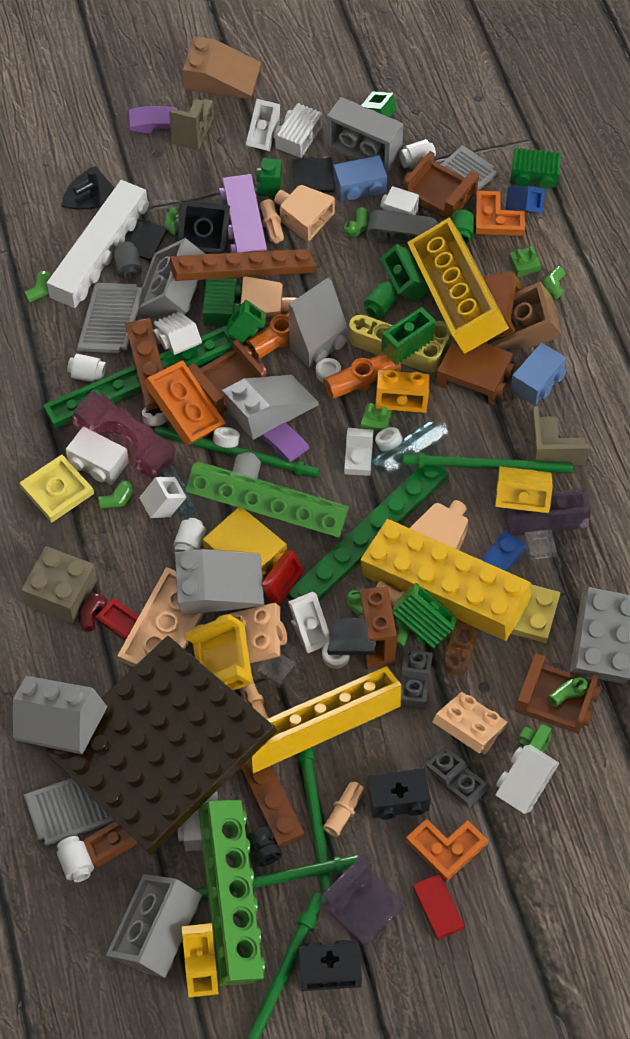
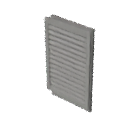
[440,145,498,196]
[76,283,144,353]
[24,778,115,846]

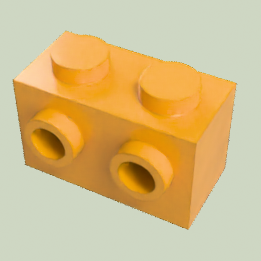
[375,370,429,413]

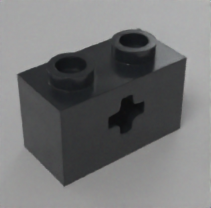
[367,768,431,820]
[299,940,362,991]

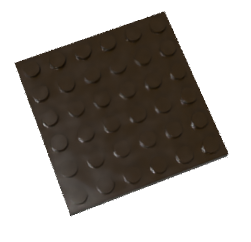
[45,635,277,855]

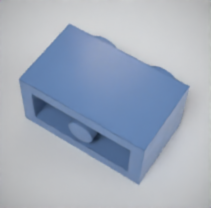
[333,155,387,202]
[510,342,567,405]

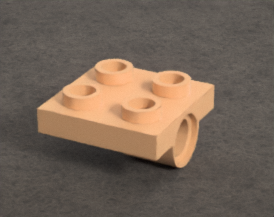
[227,603,287,663]
[433,692,508,754]

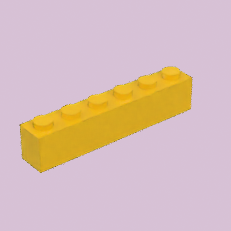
[246,666,401,773]

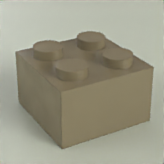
[21,546,98,624]

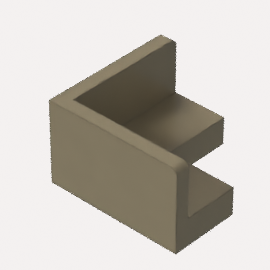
[169,99,214,150]
[530,406,589,465]

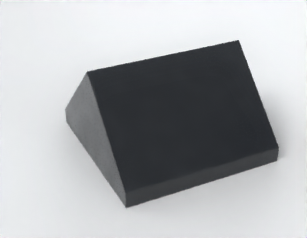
[174,200,230,254]

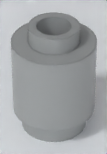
[232,452,261,479]

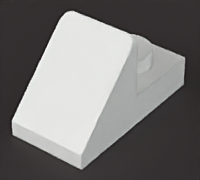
[246,99,280,152]
[344,428,374,476]
[288,592,330,653]

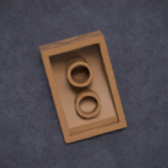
[183,36,261,99]
[485,282,562,350]

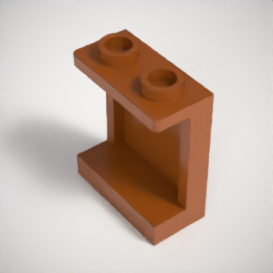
[403,151,479,219]
[482,271,523,337]
[188,339,267,414]
[436,339,515,405]
[359,586,397,669]
[515,653,601,734]

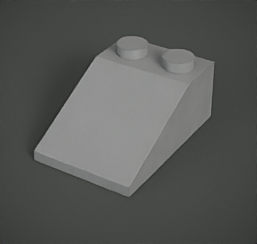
[289,278,348,368]
[222,375,318,440]
[175,549,264,615]

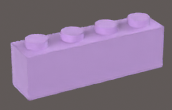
[219,174,267,253]

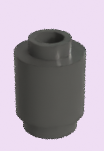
[114,242,142,280]

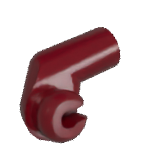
[80,593,107,632]

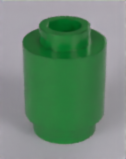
[450,209,474,246]
[364,281,398,318]

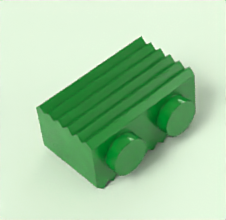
[510,147,562,189]
[380,244,430,302]
[203,277,242,327]
[380,307,436,365]
[392,583,456,648]

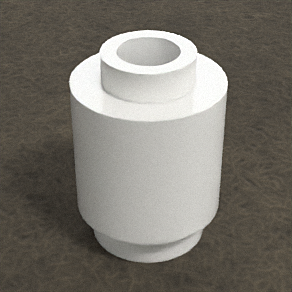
[399,139,436,169]
[67,354,106,383]
[173,518,207,553]
[57,836,94,882]

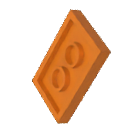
[143,360,226,446]

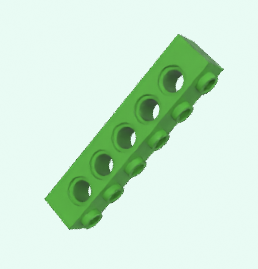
[186,461,350,537]
[198,800,265,986]

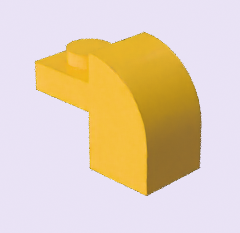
[182,923,219,998]

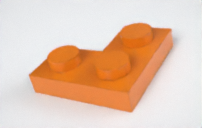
[476,191,525,236]
[406,819,488,882]

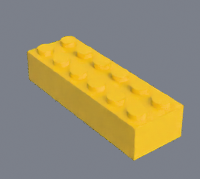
[407,217,509,354]
[360,519,532,641]

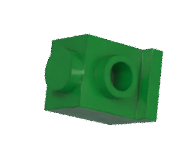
[361,91,396,118]
[256,158,282,196]
[226,300,266,343]

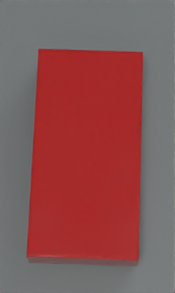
[261,550,304,606]
[95,598,139,641]
[413,874,465,940]

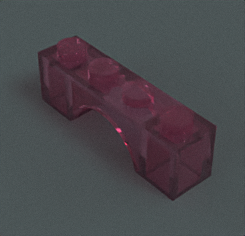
[73,390,176,480]

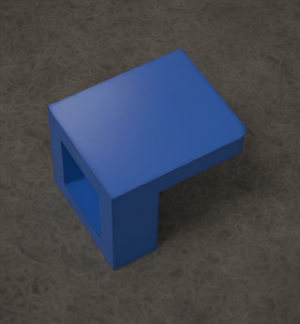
[506,186,545,213]

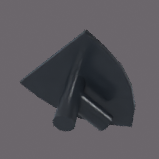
[62,166,115,210]

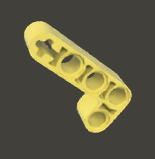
[349,315,451,373]

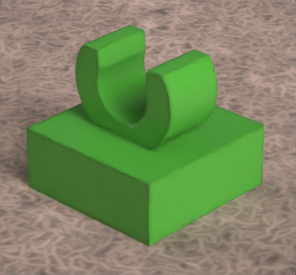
[509,246,541,277]
[361,403,392,433]
[519,724,552,753]

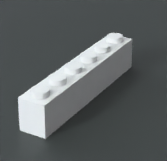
[47,180,149,308]

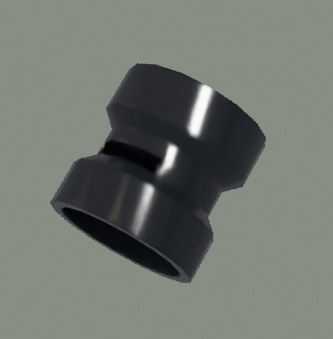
[246,826,283,867]

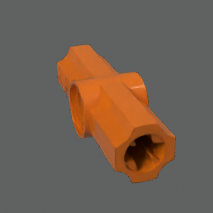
[245,313,290,360]
[323,353,401,399]

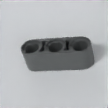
[366,210,439,247]

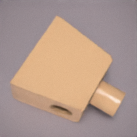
[274,185,335,242]
[241,276,297,328]
[410,500,469,550]

